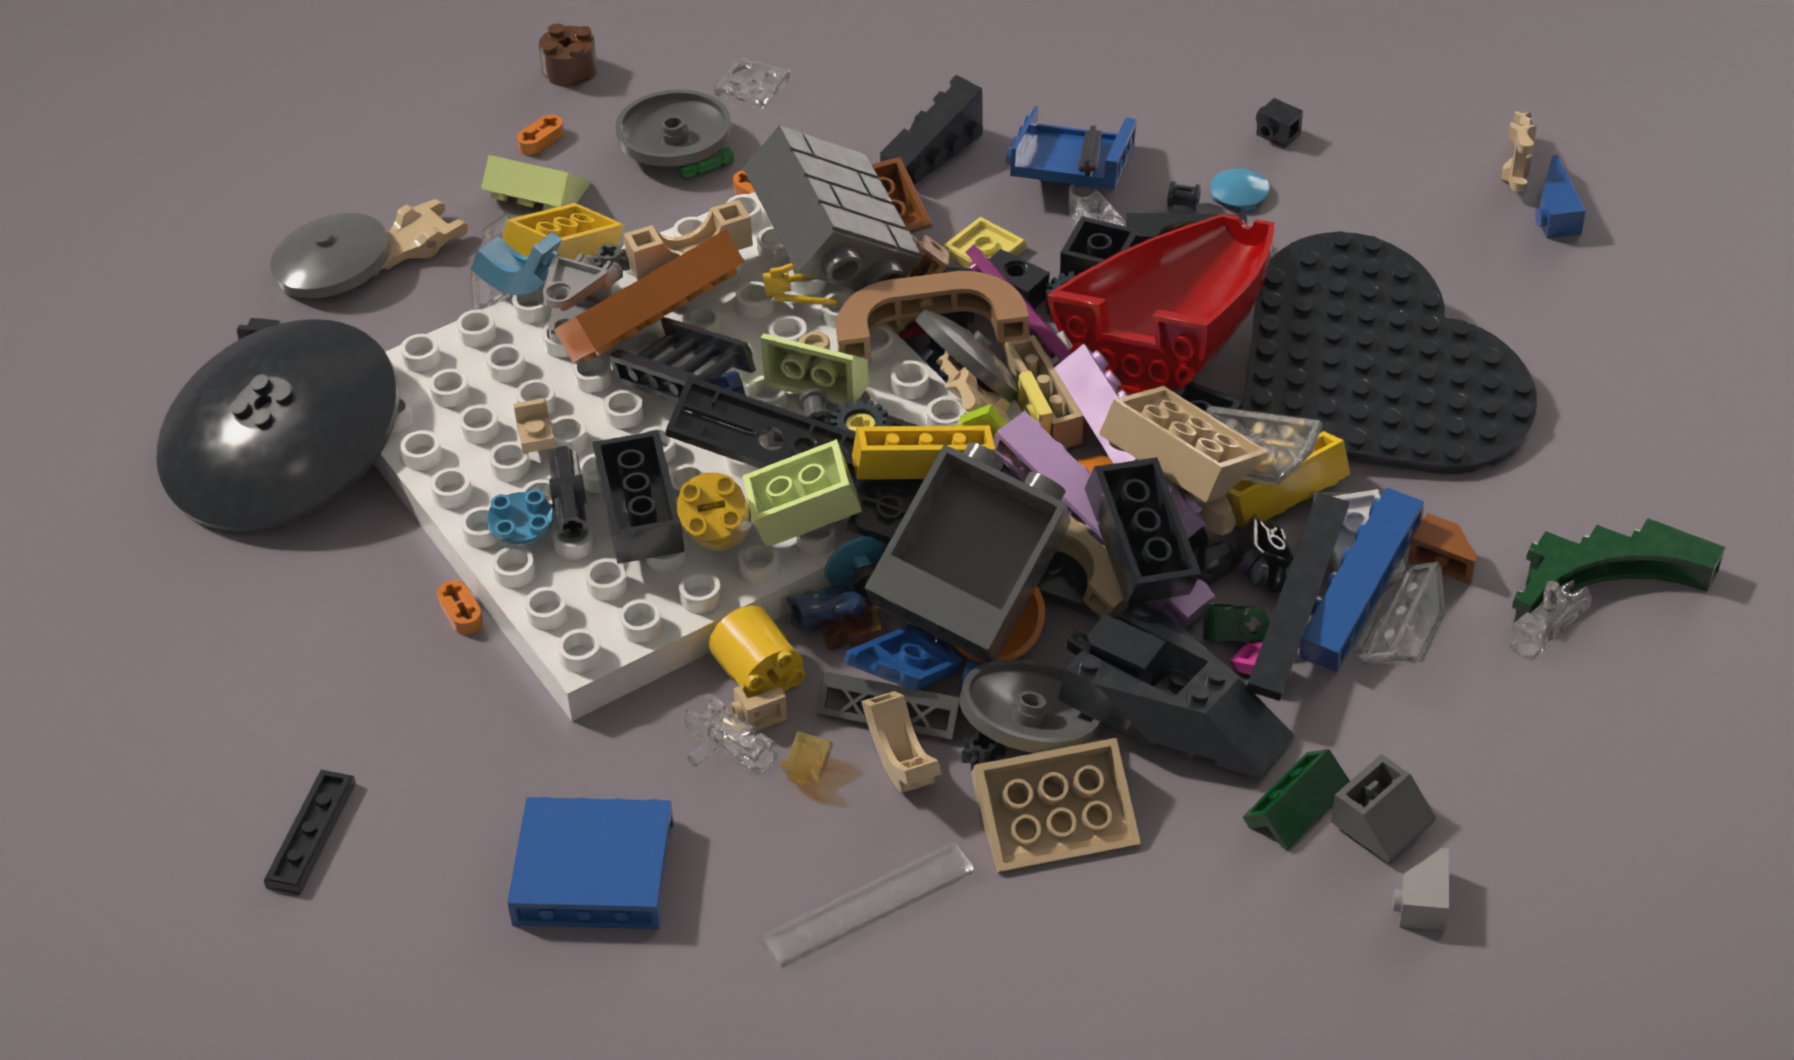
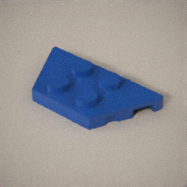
[843,624,961,691]

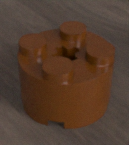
[539,23,598,87]

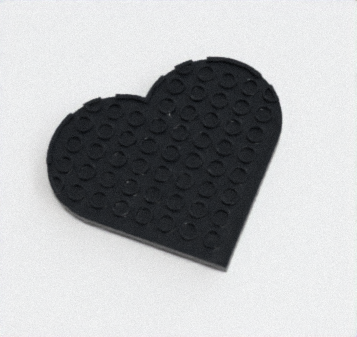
[1240,231,1537,474]

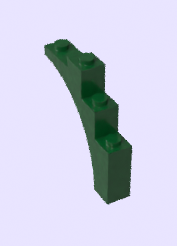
[1512,518,1726,629]

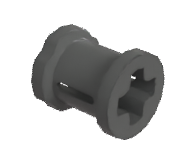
[798,388,832,425]

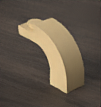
[861,691,942,793]

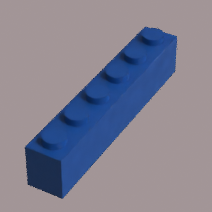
[1299,487,1424,672]

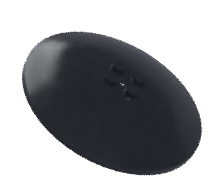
[156,319,399,532]

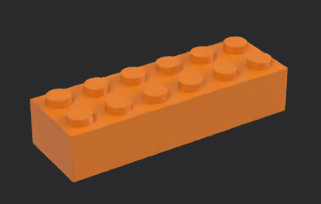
[554,229,745,362]

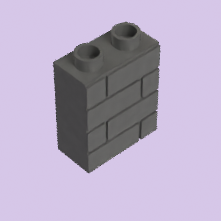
[743,125,921,291]
[865,442,1071,663]

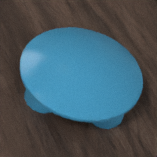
[1210,168,1269,212]
[486,489,554,545]

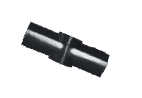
[548,446,588,538]

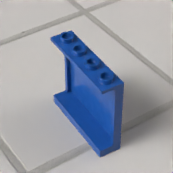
[1006,106,1137,190]
[507,797,674,929]

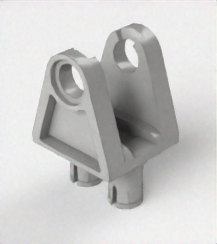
[543,253,623,345]

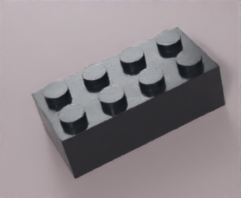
[593,430,685,564]
[1084,457,1201,605]

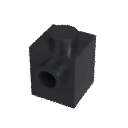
[1255,98,1303,148]

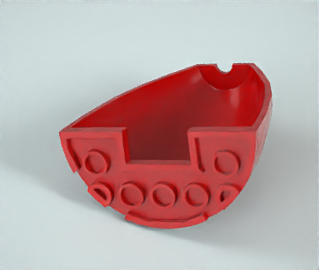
[1047,214,1275,394]

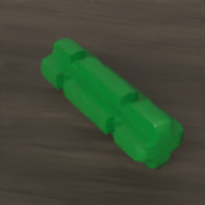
[679,147,735,179]

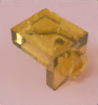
[779,731,833,786]

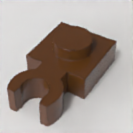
[822,606,884,649]

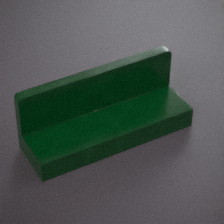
[1242,749,1350,848]

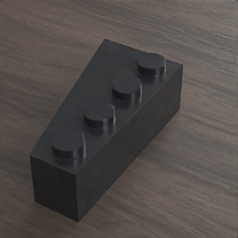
[880,75,983,185]

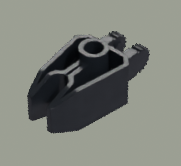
[1237,514,1294,594]

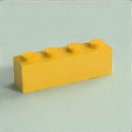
[852,425,995,480]
[1225,431,1350,529]

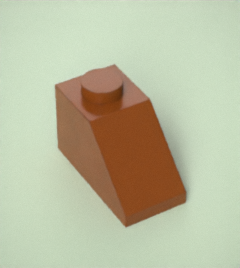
[1408,512,1477,585]

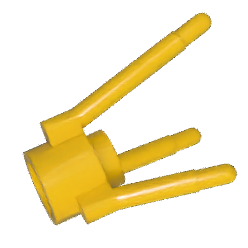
[763,263,839,306]

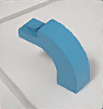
[470,232,562,295]

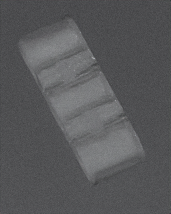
[1069,184,1125,226]

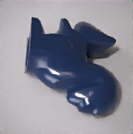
[786,585,866,630]

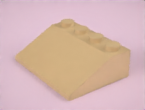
[1099,386,1269,502]
[971,738,1141,873]

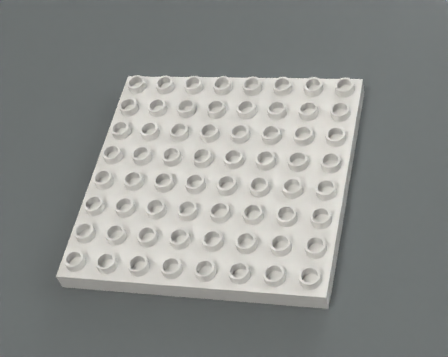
[373,192,969,721]

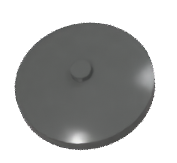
[615,90,731,166]
[270,213,390,298]
[915,309,1018,401]
[960,659,1100,753]

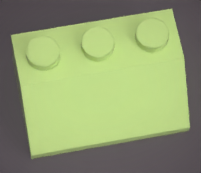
[481,155,590,210]
[761,333,869,406]
[742,439,862,548]

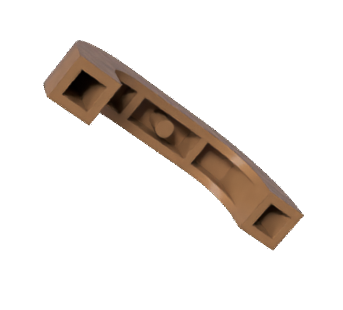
[836,271,1029,360]

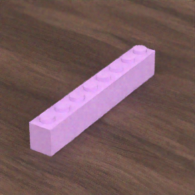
[1054,344,1206,538]
[993,411,1215,629]

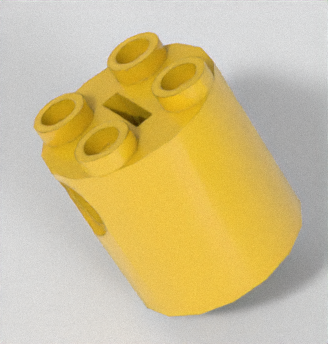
[677,473,751,551]
[709,605,806,699]

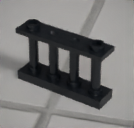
[608,317,756,402]

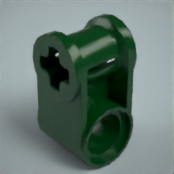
[1203,603,1270,642]

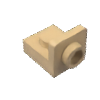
[513,398,555,454]
[730,686,788,734]

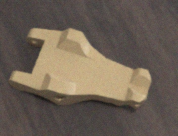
[1501,111,1537,192]
[374,199,468,277]
[936,351,1010,423]

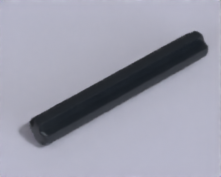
[1079,125,1103,177]

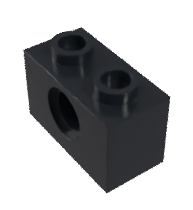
[989,249,1050,309]

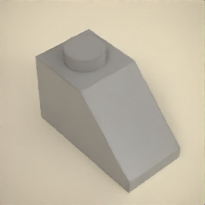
[1393,848,1449,931]

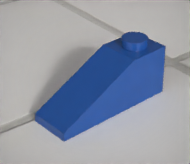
[1535,155,1586,238]

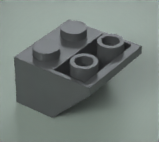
[1331,754,1436,863]

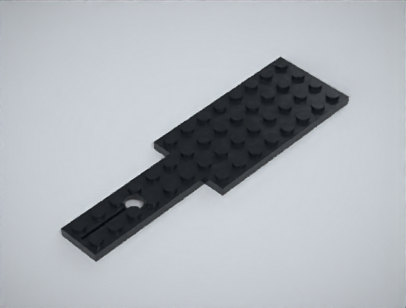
[665,376,1099,617]

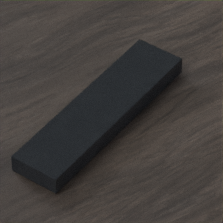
[263,769,356,895]

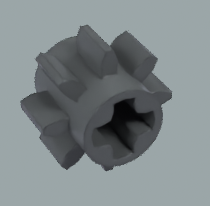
[590,244,630,281]

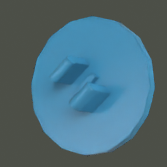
[825,536,886,589]

